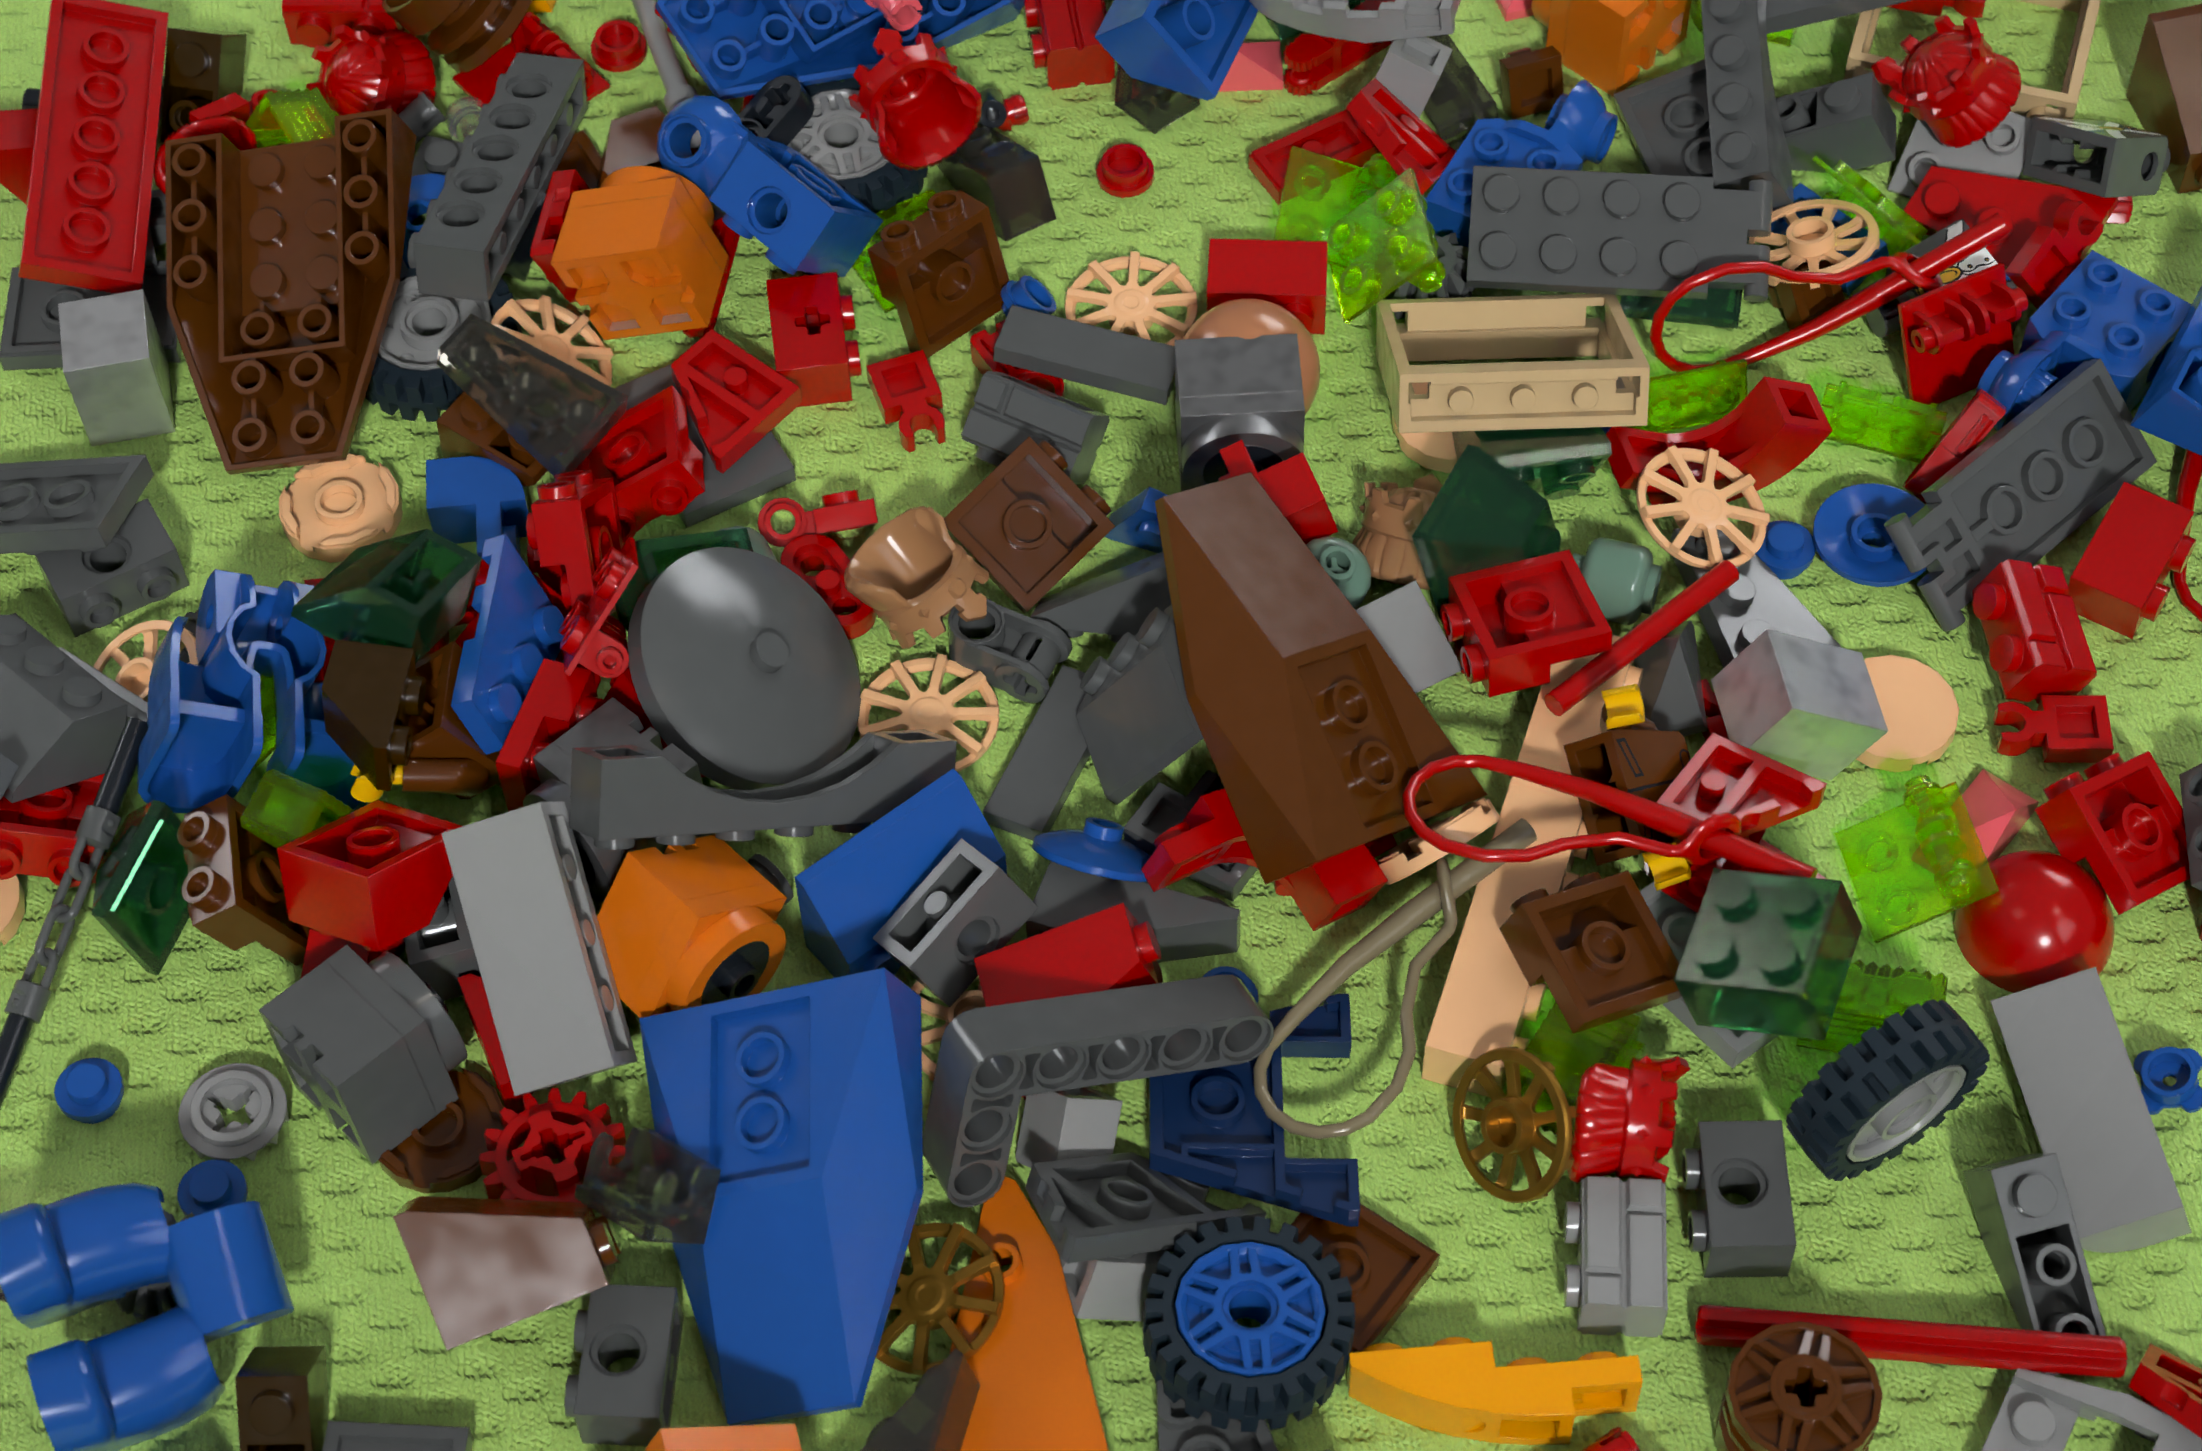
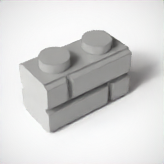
[1564,1176,1668,1338]

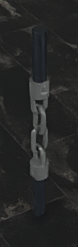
[0,717,148,1107]

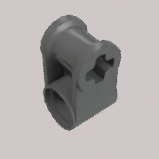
[948,599,1073,703]

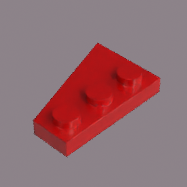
[1902,166,2118,270]

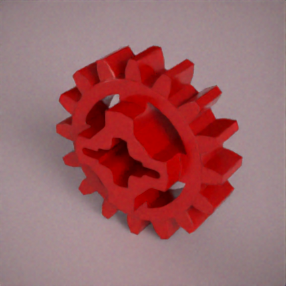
[479,1088,631,1215]

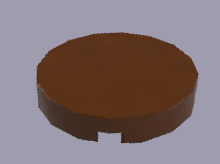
[378,1068,504,1193]

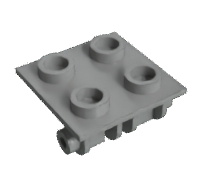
[1888,112,2033,199]

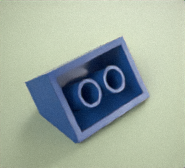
[1095,0,1258,101]
[795,768,1007,978]

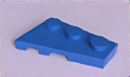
[451,534,564,755]

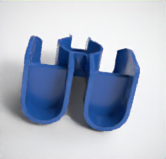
[137,569,369,831]
[0,1182,294,1451]

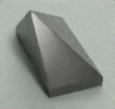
[1633,620,1708,737]

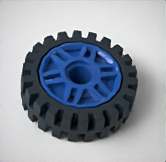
[1143,1216,1355,1432]

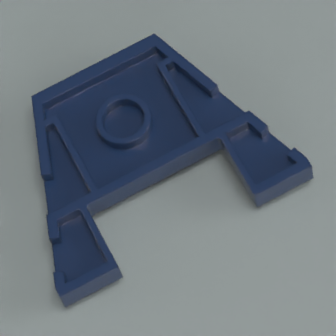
[1149,994,1360,1226]

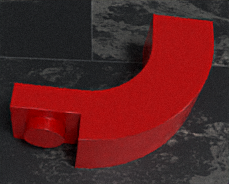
[1600,376,1833,505]
[1141,789,1388,931]

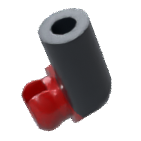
[980,87,1030,132]

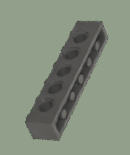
[408,52,587,302]

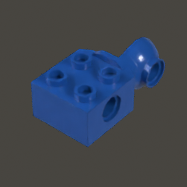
[1423,79,1618,247]
[657,96,883,277]
[1976,250,2192,432]

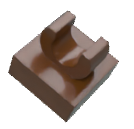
[1500,46,1564,120]
[1768,260,1845,330]

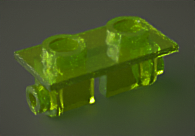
[1631,359,1748,432]
[1821,380,1948,463]

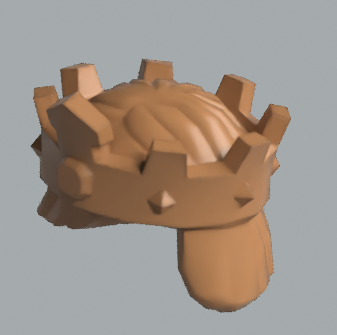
[1352,474,1480,592]
[844,506,989,649]

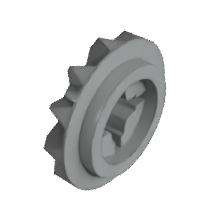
[178,1063,289,1162]

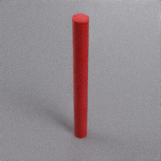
[1544,560,1739,716]

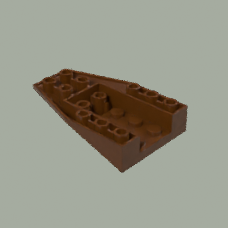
[165,108,416,475]
[1155,472,1487,885]

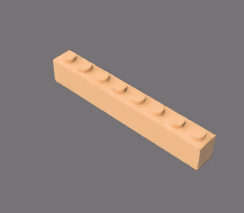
[1422,635,1643,1097]

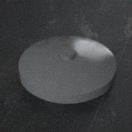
[627,547,861,790]

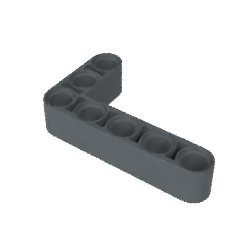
[923,974,1274,1207]

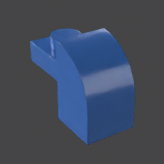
[426,456,529,559]

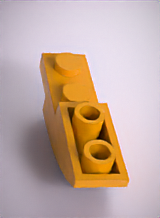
[1347,1337,1643,1445]

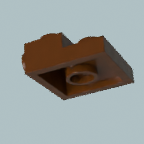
[867,190,1009,358]
[944,436,1115,614]
[177,794,310,966]
[1499,871,1692,1034]

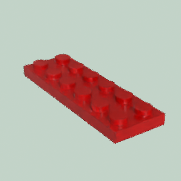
[18,0,169,294]

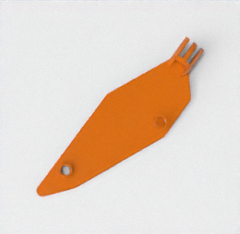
[928,1177,1109,1451]

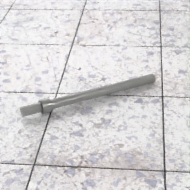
[632,0,701,148]

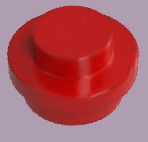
[591,20,647,72]
[1097,143,1154,198]

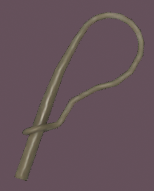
[1253,819,1537,1139]

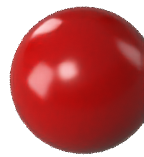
[1953,850,2115,993]

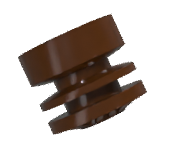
[382,0,532,73]
[1714,1321,1882,1451]

